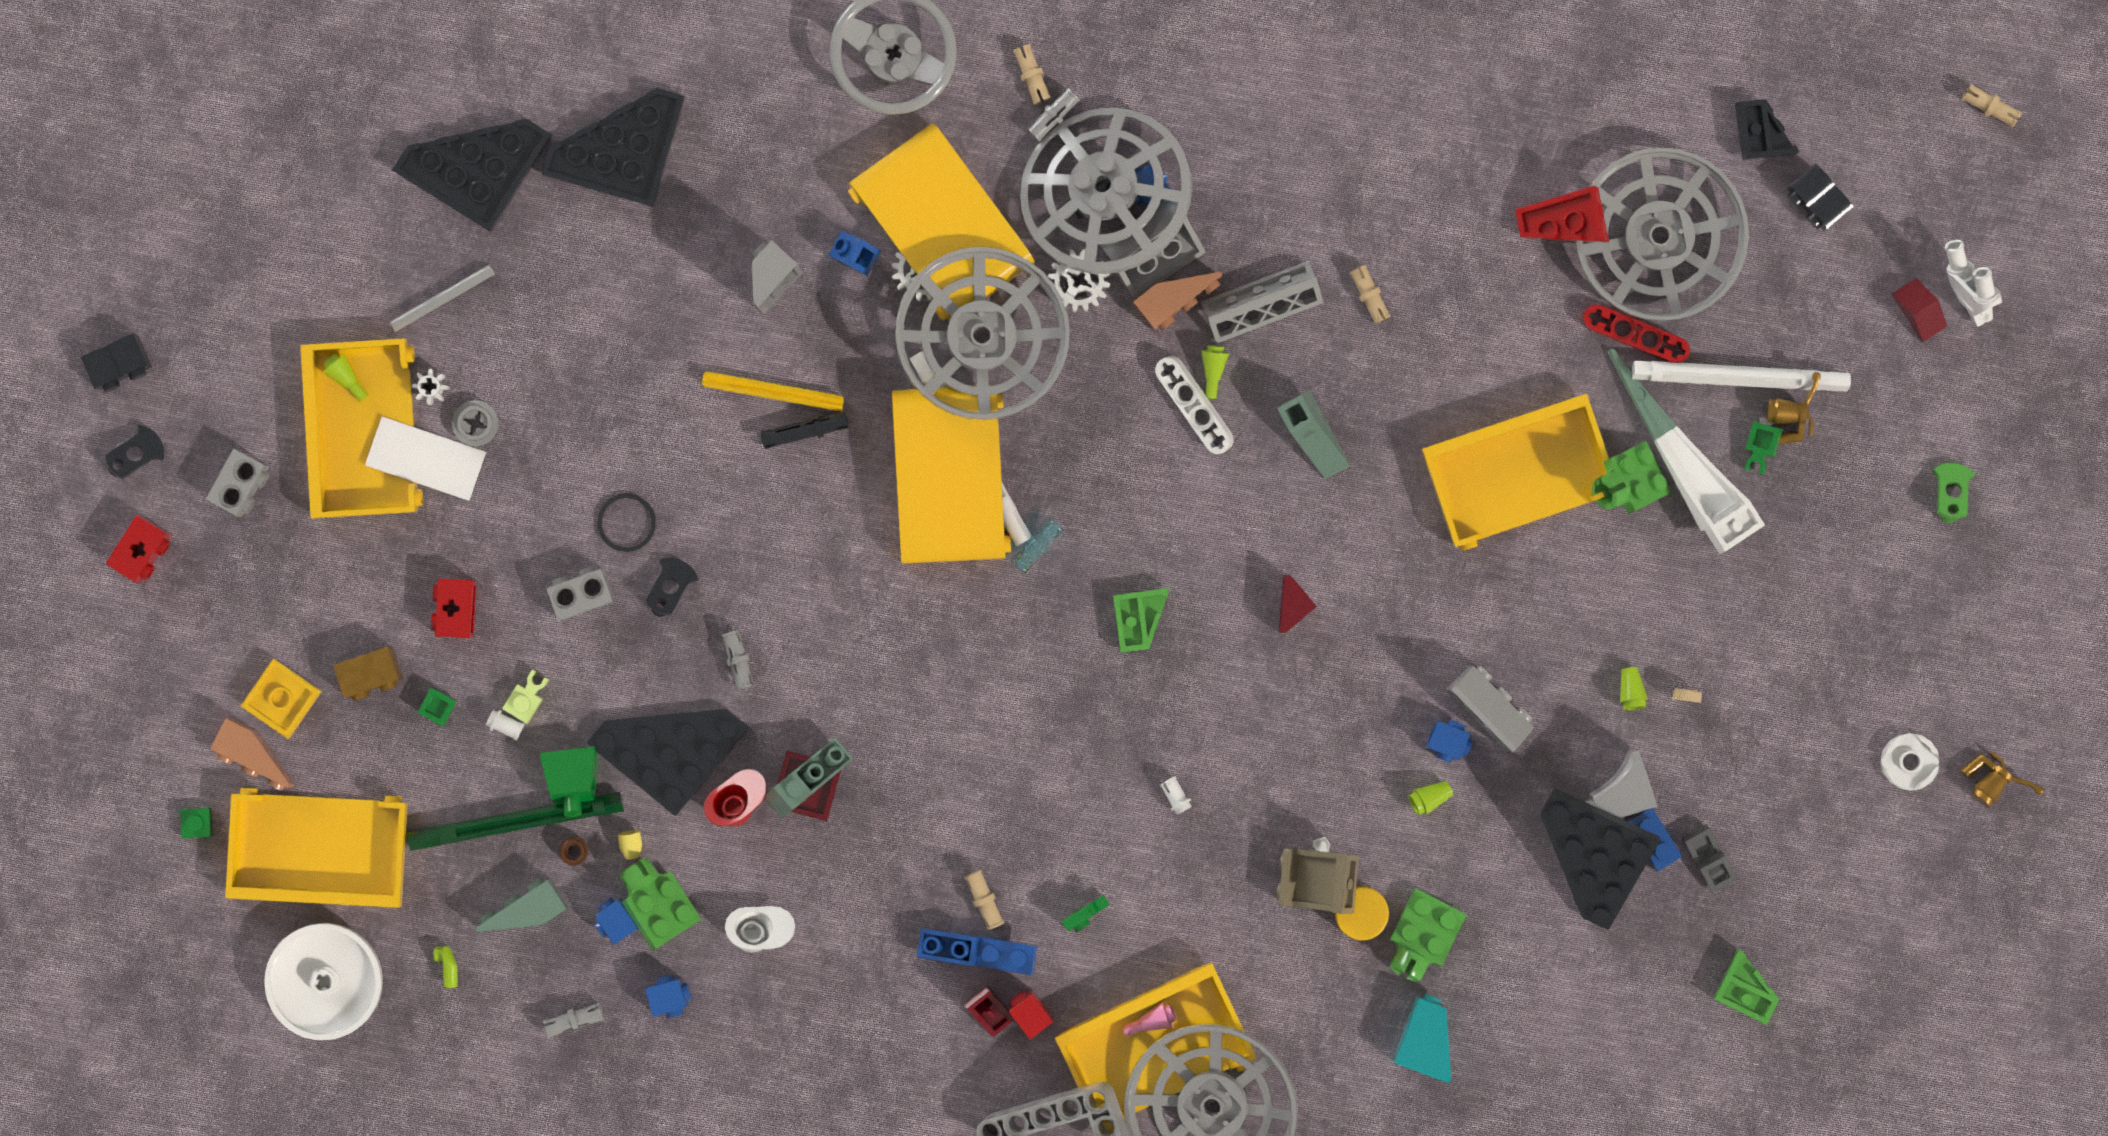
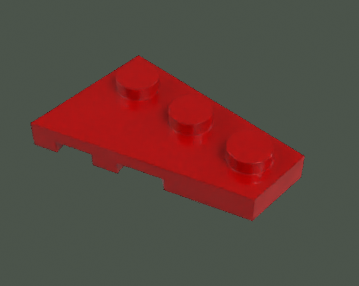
[1515,186,1609,243]

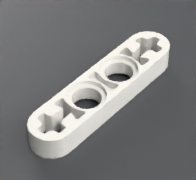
[1155,356,1234,454]

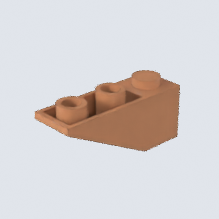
[1133,272,1222,331]
[210,718,295,790]

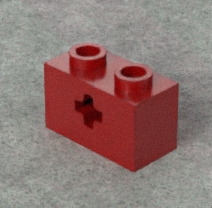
[106,515,172,583]
[431,579,477,639]
[1009,989,1053,1039]

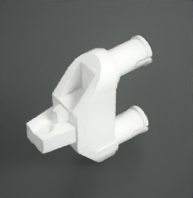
[1945,240,2002,326]

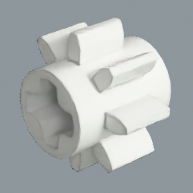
[412,369,450,405]

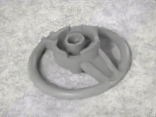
[830,0,957,115]

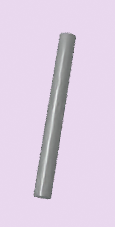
[390,264,496,332]

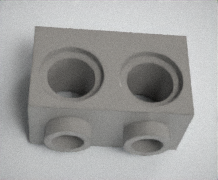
[206,449,269,517]
[546,566,615,621]

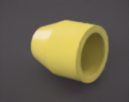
[617,830,642,860]

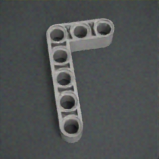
[976,1081,1130,1136]

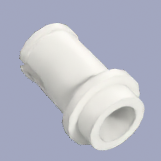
[486,710,525,741]
[1160,776,1192,815]

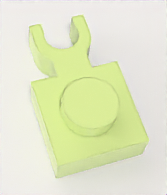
[502,670,550,724]

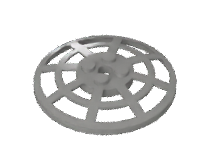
[1020,108,1192,274]
[1575,147,1749,321]
[895,247,1070,420]
[1124,1024,1298,1136]

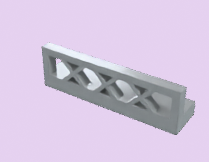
[1201,261,1324,344]

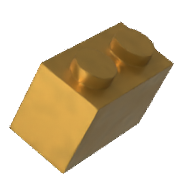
[333,646,403,702]

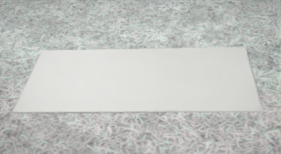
[365,416,486,501]

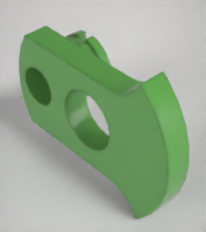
[1932,463,1976,524]

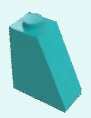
[1392,993,1451,1084]

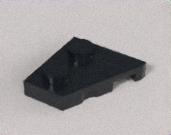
[1735,99,1799,161]

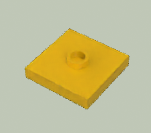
[240,659,322,739]

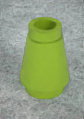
[1620,667,1648,711]
[1408,780,1453,816]

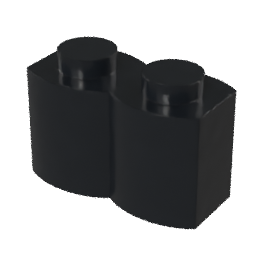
[1787,163,1854,231]
[81,334,152,393]

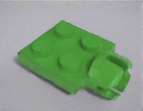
[1592,441,1671,514]
[620,858,702,951]
[1389,888,1467,982]

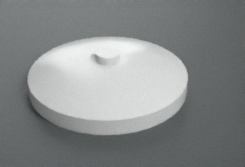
[264,923,383,1040]

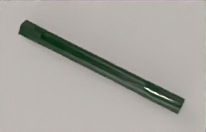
[406,792,624,851]

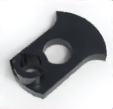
[106,425,164,480]
[646,558,698,617]

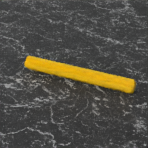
[702,371,844,411]

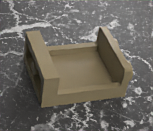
[1277,848,1359,914]

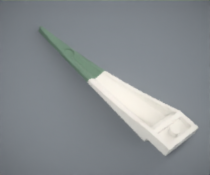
[1608,348,1765,555]

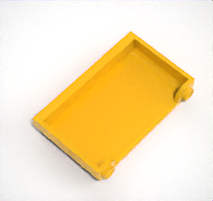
[847,122,1035,322]
[300,338,423,519]
[892,385,1011,564]
[1421,393,1609,551]
[225,788,408,908]
[1055,962,1257,1131]

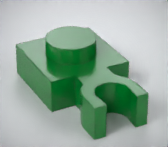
[1744,421,1783,475]
[1062,894,1109,932]

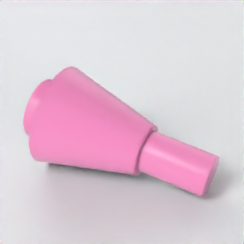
[1123,1001,1177,1036]

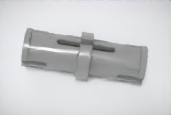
[1027,88,1080,141]
[722,630,755,690]
[543,1003,604,1038]

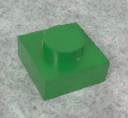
[417,687,458,727]
[180,808,213,839]

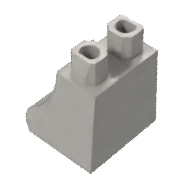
[1585,749,1658,818]

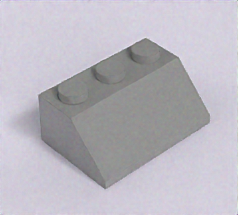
[1099,200,1206,299]
[752,240,803,314]
[1446,666,1534,753]

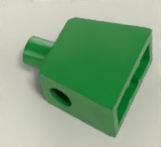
[540,746,599,817]

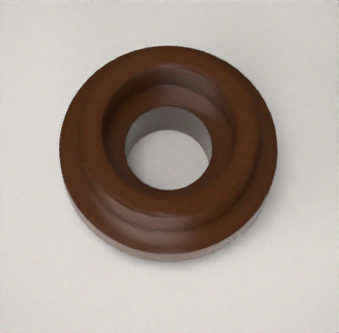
[559,836,588,866]

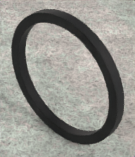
[598,494,656,552]

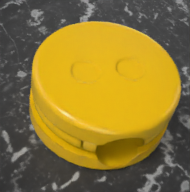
[1334,886,1389,940]

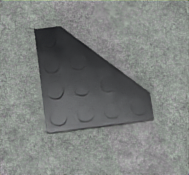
[542,88,685,207]
[392,119,552,232]
[587,709,749,816]
[1540,787,1660,930]

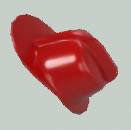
[704,769,767,827]

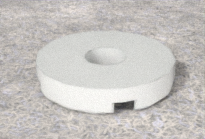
[1880,733,1939,791]

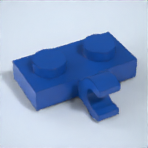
[1627,808,1682,872]

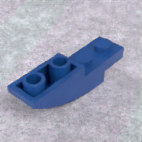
[917,928,1038,975]

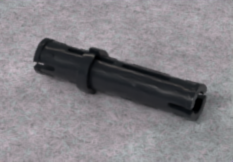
[760,411,849,449]

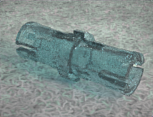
[1012,518,1064,573]

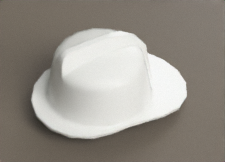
[725,906,795,953]

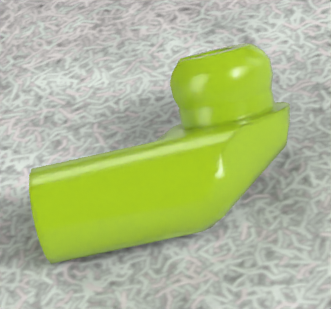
[433,945,458,988]

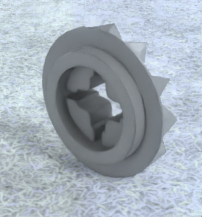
[452,400,499,446]

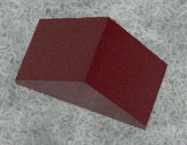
[1891,278,1947,342]
[1279,575,1317,633]
[964,984,1015,1037]

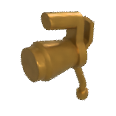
[1766,372,1821,445]
[1959,751,2044,808]

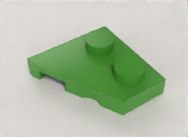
[1113,588,1169,653]
[1713,949,1779,1025]

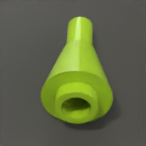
[1201,345,1230,399]
[322,353,369,402]

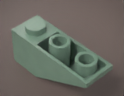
[1277,390,1351,479]
[764,737,854,819]
[475,878,569,932]

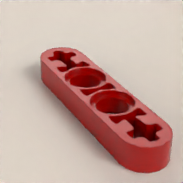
[1582,304,1690,363]

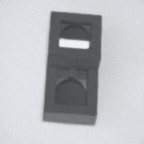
[1682,825,1738,893]

